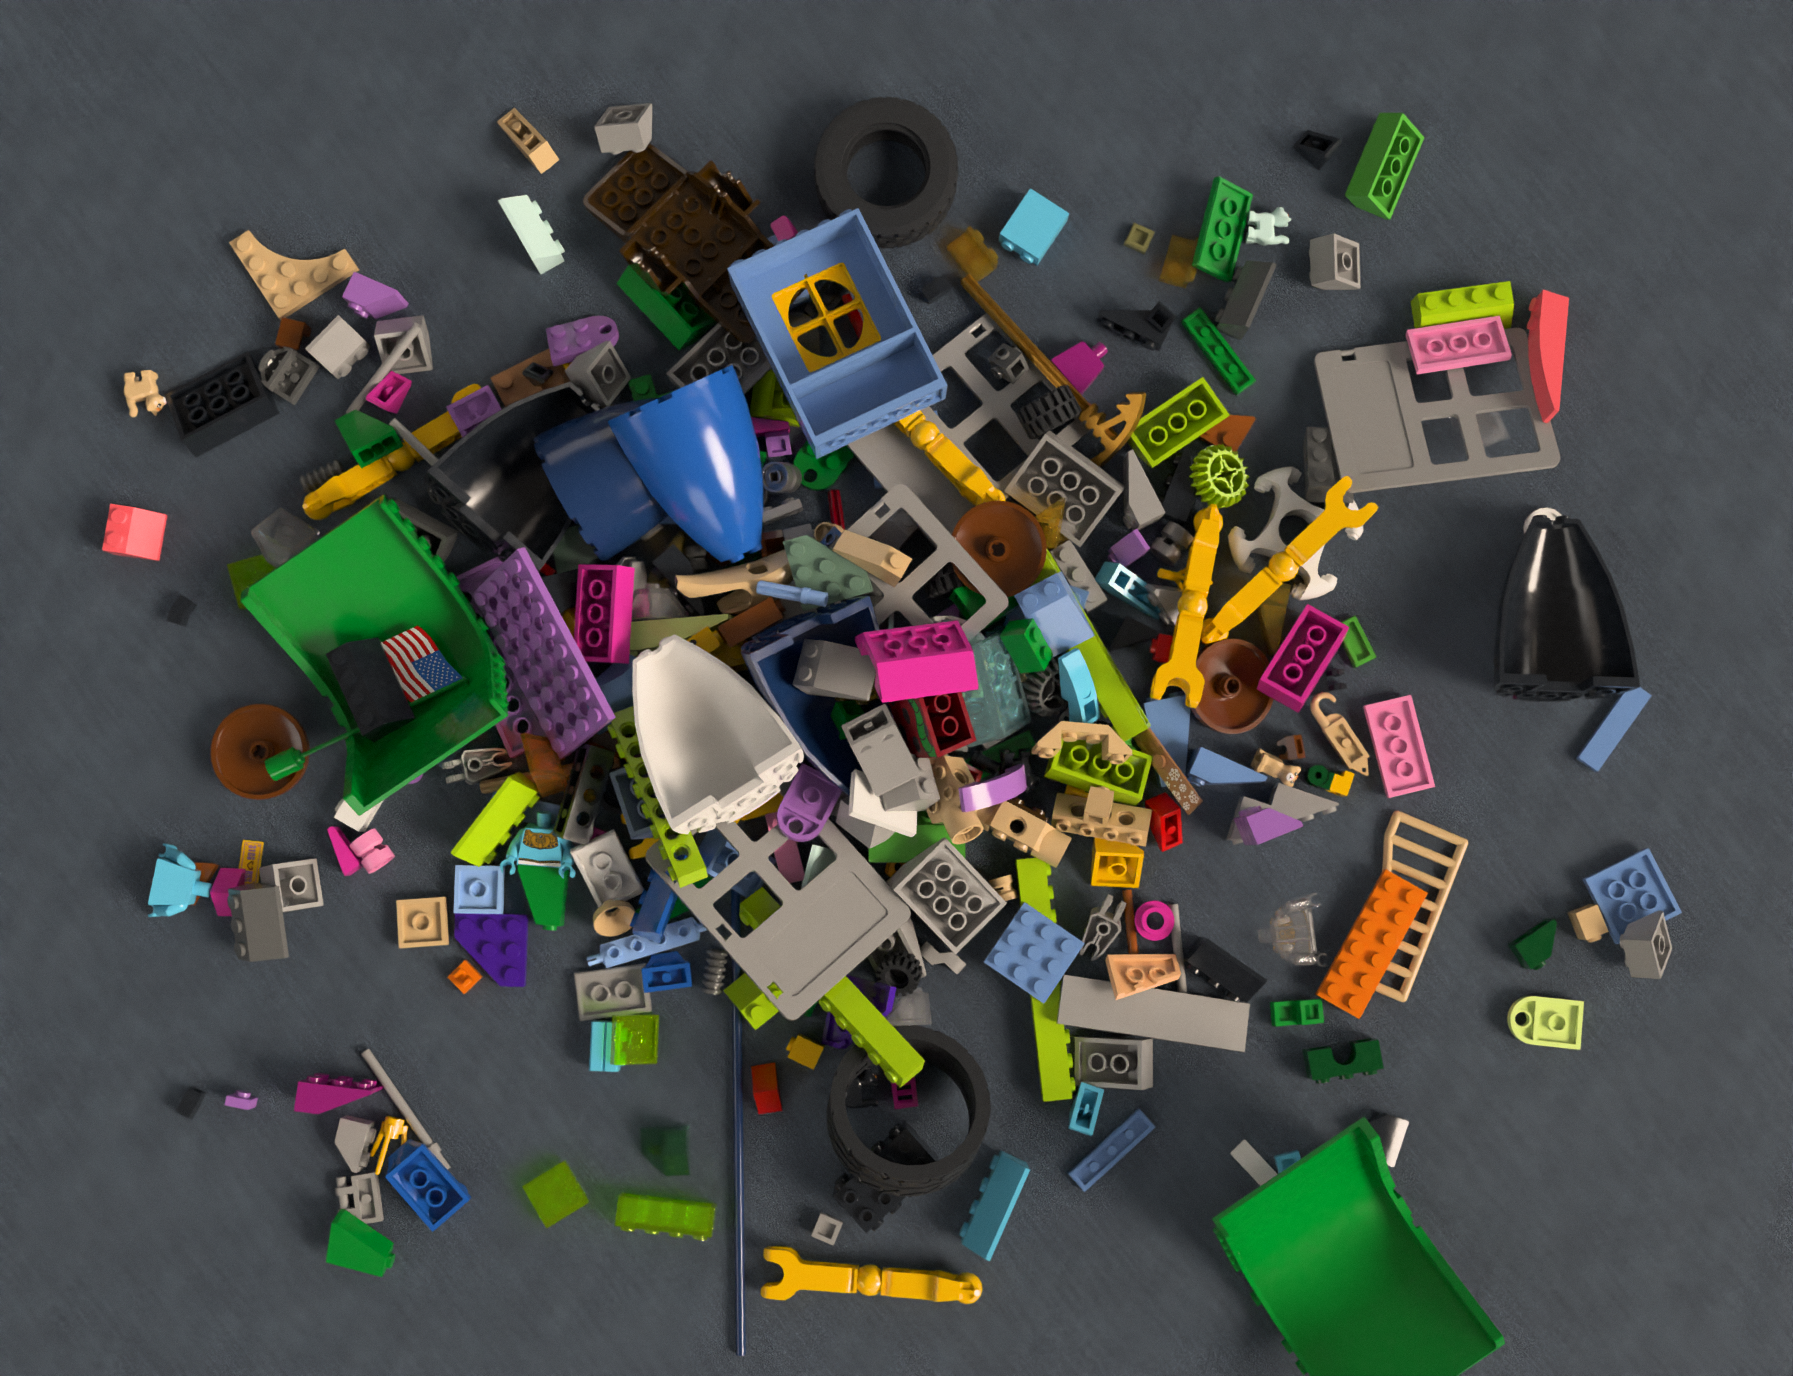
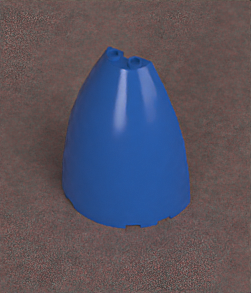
[608,365,763,563]

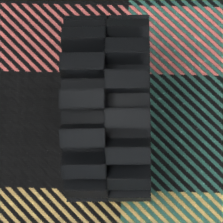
[876,950,922,997]

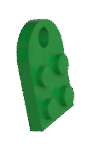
[794,441,855,491]

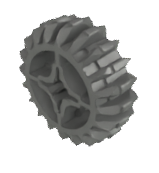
[1021,654,1068,717]

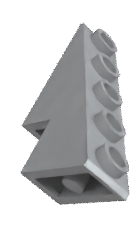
[1226,783,1339,845]

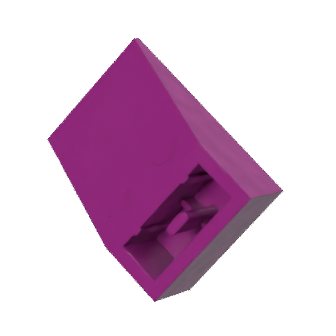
[294,1073,383,1114]

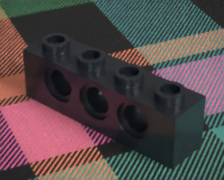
[552,743,615,845]

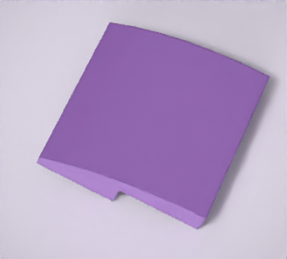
[446,385,502,437]

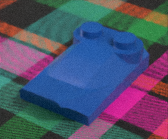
[385,1139,472,1232]

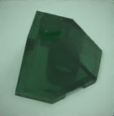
[640,1126,690,1176]

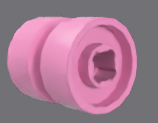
[349,828,395,874]

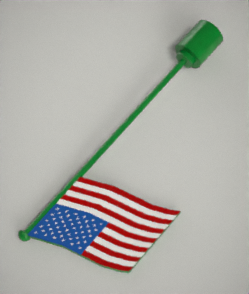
[265,626,469,781]

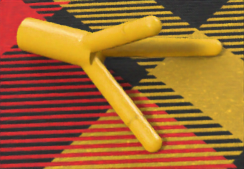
[1157,568,1213,589]

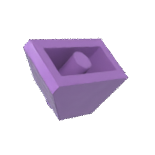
[1108,529,1150,567]

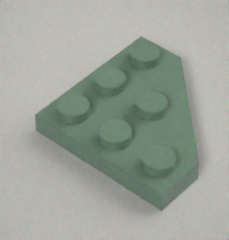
[783,535,873,611]

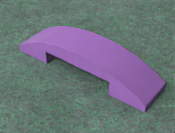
[958,764,1027,812]

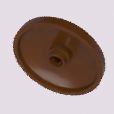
[951,501,1047,597]
[1191,639,1273,734]
[211,704,310,800]

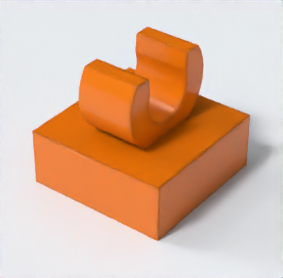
[448,960,483,994]

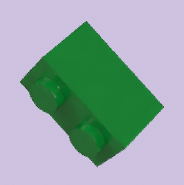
[1000,618,1053,673]

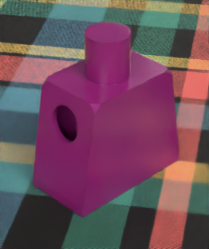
[1051,341,1108,395]

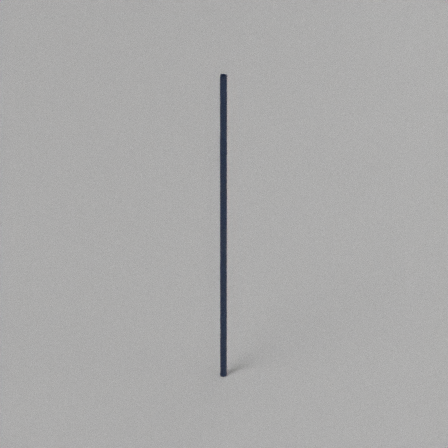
[731,889,746,1356]

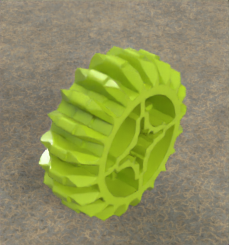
[1189,445,1250,508]

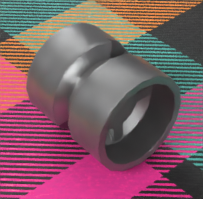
[762,462,802,493]
[1150,521,1193,566]

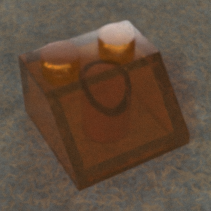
[520,733,570,798]

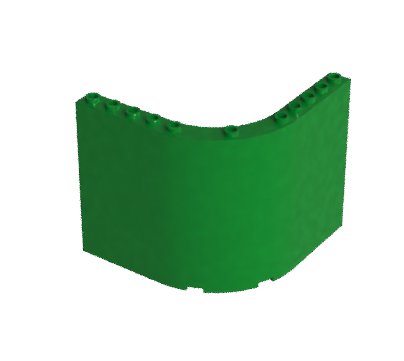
[240,495,509,816]
[1212,1117,1505,1376]

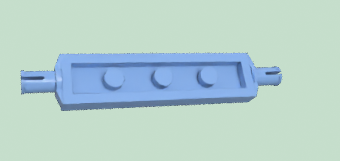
[587,917,707,968]

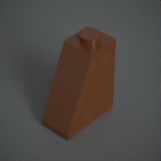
[718,597,786,648]

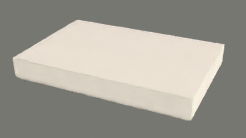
[848,769,917,837]
[570,829,644,907]

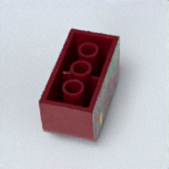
[889,692,977,758]

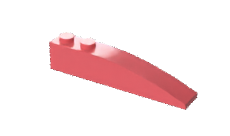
[1527,290,1569,423]

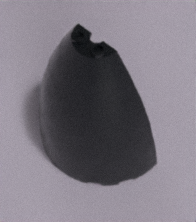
[424,382,601,571]
[1493,515,1640,702]

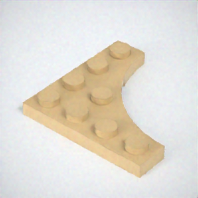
[229,230,359,320]

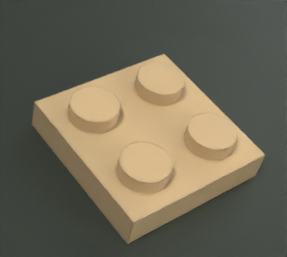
[396,897,449,948]

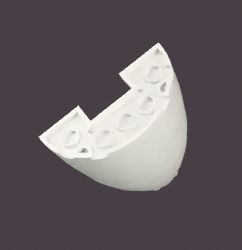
[632,634,804,834]

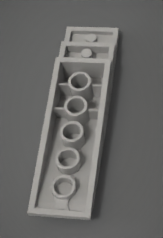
[1056,975,1250,1052]

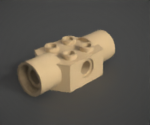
[926,754,983,844]
[976,801,1072,868]

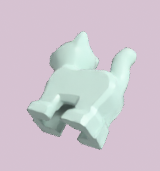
[1245,207,1291,246]

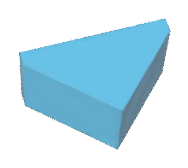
[1068,1082,1104,1136]

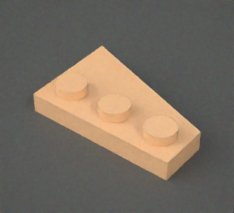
[1105,954,1181,1000]

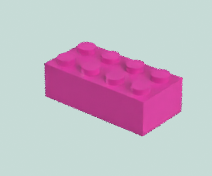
[574,564,635,664]
[1257,604,1349,713]

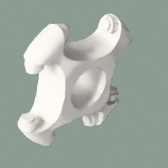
[1228,466,1364,601]

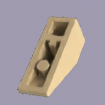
[497,108,559,174]
[832,529,912,588]

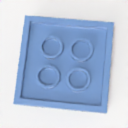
[1582,848,1682,944]
[984,902,1085,1003]

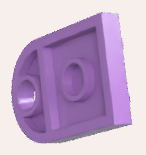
[546,316,619,366]
[776,763,842,842]

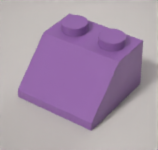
[342,272,409,319]

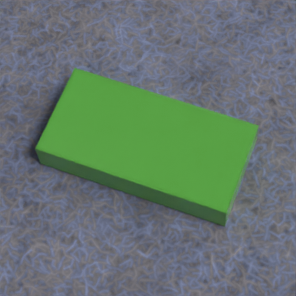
[1341,615,1376,668]

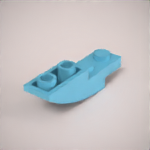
[1058,648,1100,724]

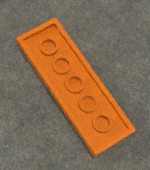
[1315,869,1428,1019]

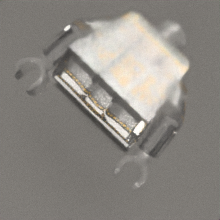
[1258,893,1327,967]

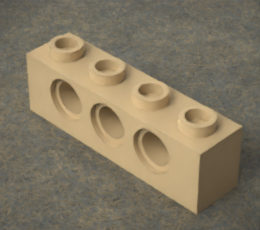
[1051,793,1152,847]

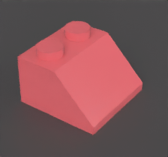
[102,504,167,561]

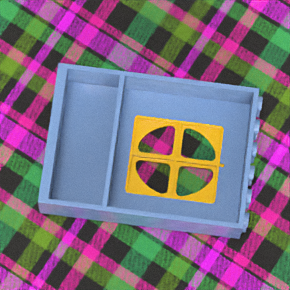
[727,208,947,459]

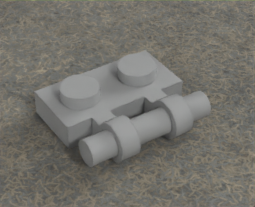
[335,1171,384,1224]

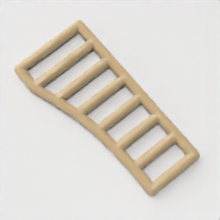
[1375,811,1468,1002]

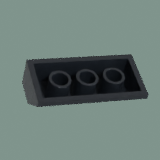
[326,637,416,742]

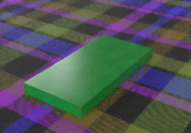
[1192,176,1253,283]

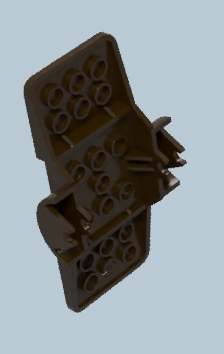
[583,143,805,344]

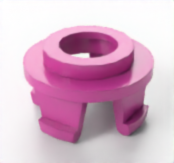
[1134,901,1174,941]

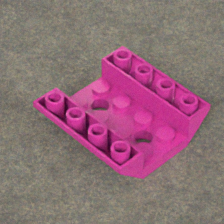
[855,620,979,703]

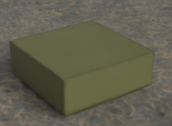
[1124,223,1155,255]

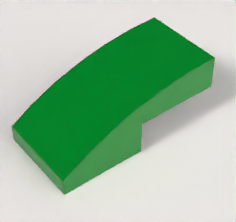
[1270,999,1324,1027]

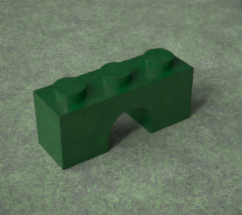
[1302,1037,1384,1084]

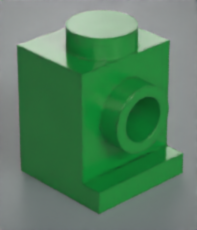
[830,700,865,740]

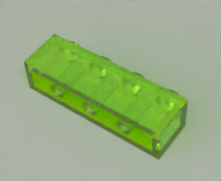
[615,1192,717,1241]

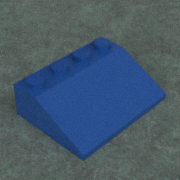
[630,855,687,943]

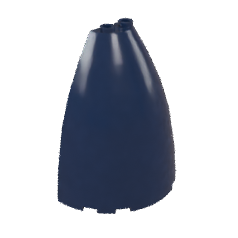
[533,398,669,562]
[741,596,893,797]

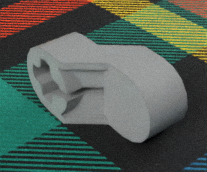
[920,941,967,974]

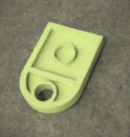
[1507,996,1584,1050]

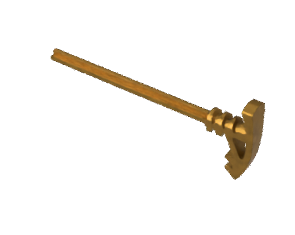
[960,274,1146,467]

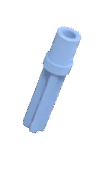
[756,580,828,607]

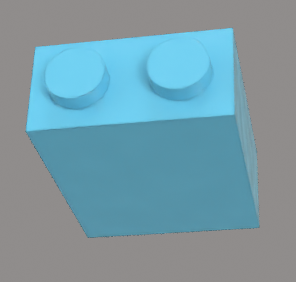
[998,188,1069,266]

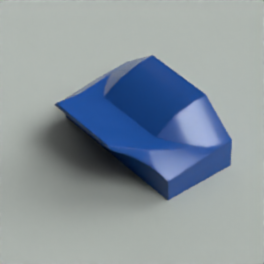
[641,951,692,993]

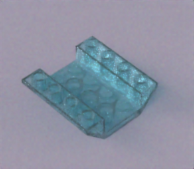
[962,625,1032,747]

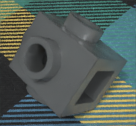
[988,343,1029,384]

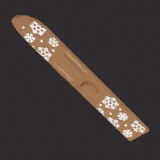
[1132,727,1203,815]

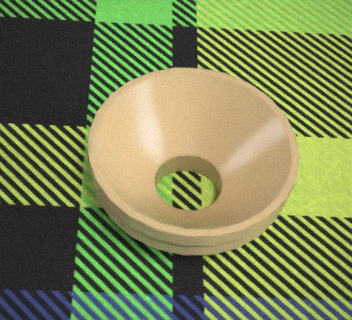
[593,899,636,936]

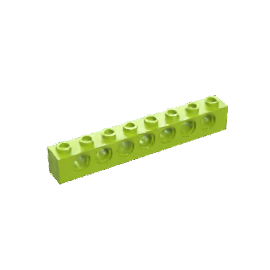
[607,706,708,888]

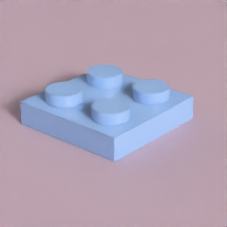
[454,865,505,914]

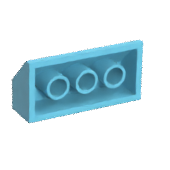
[959,1150,1030,1261]

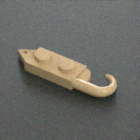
[1310,692,1370,776]

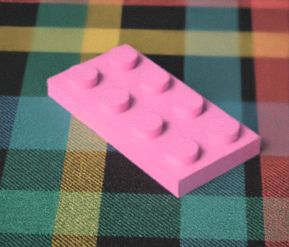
[1406,316,1512,374]
[1363,695,1435,798]

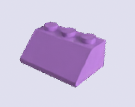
[1234,806,1303,845]

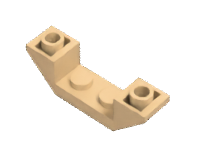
[1032,721,1132,764]

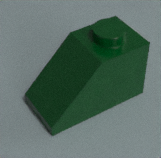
[1508,918,1557,971]

